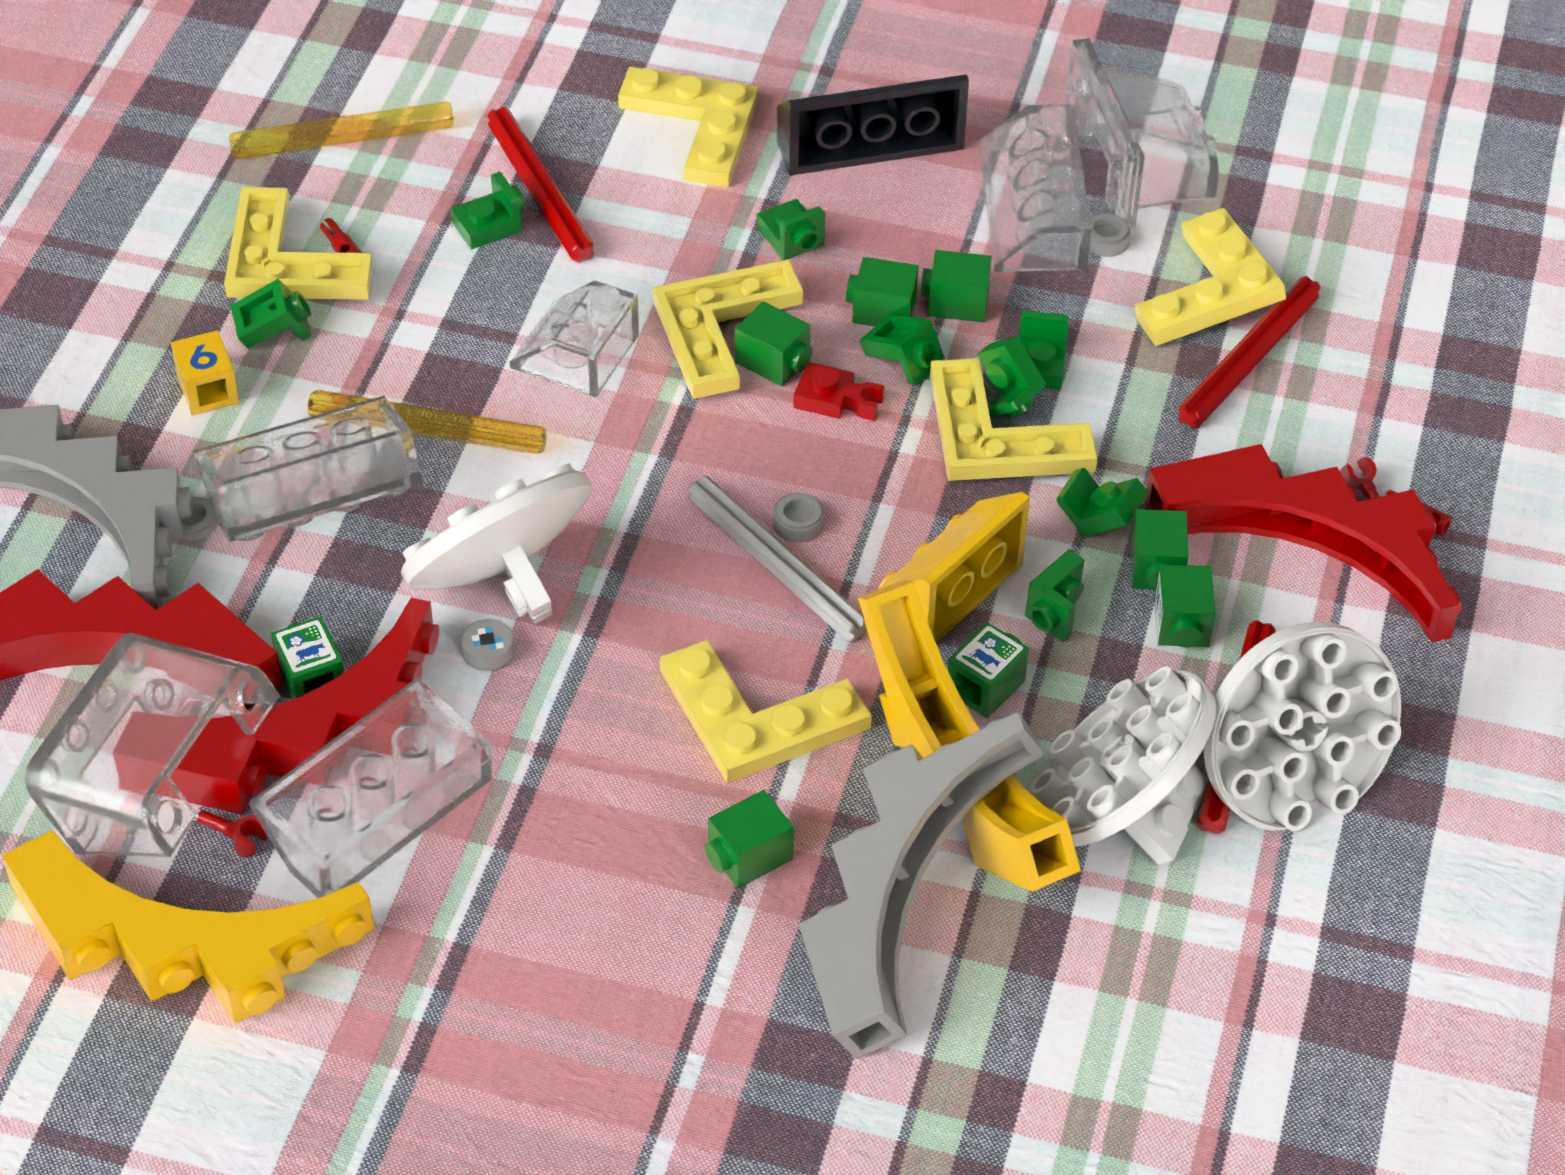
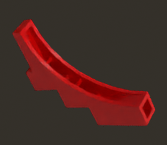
[1145,444,1461,643]
[113,597,439,815]

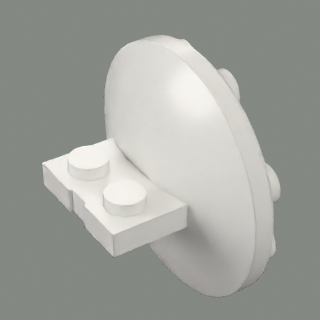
[401,463,593,625]
[1204,622,1401,831]
[1030,666,1217,865]

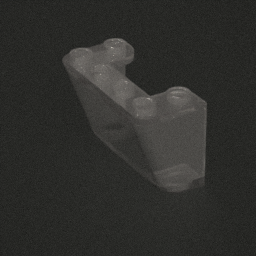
[25,632,280,857]

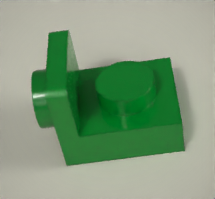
[450,171,525,250]
[757,198,825,260]
[230,278,312,349]
[1019,310,1069,390]
[860,314,945,384]
[977,336,1047,418]
[1056,468,1148,537]
[1025,549,1085,642]

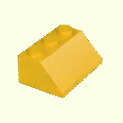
[879,492,1030,642]

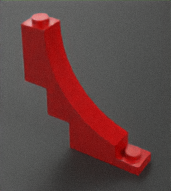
[0,569,283,714]

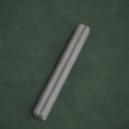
[689,476,867,642]

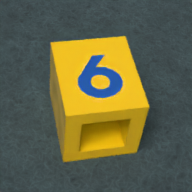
[171,330,239,416]

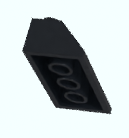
[777,74,969,176]

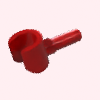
[1340,457,1380,500]
[197,810,267,858]

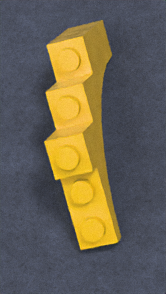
[858,579,1081,892]
[2,830,374,1024]

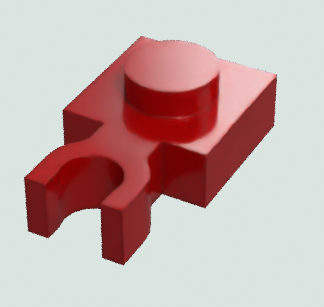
[793,362,885,421]

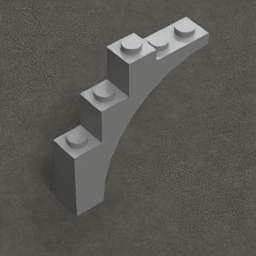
[0,404,193,610]
[799,712,1044,1059]

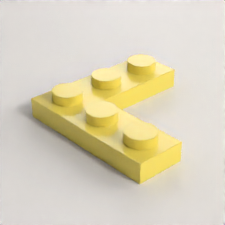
[618,66,759,188]
[224,187,373,300]
[1134,208,1286,346]
[653,259,803,399]
[930,358,1097,481]
[660,640,872,783]

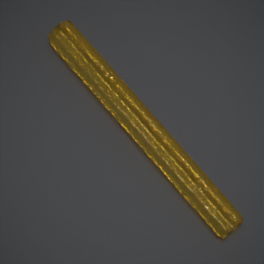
[229,101,454,159]
[307,390,547,454]

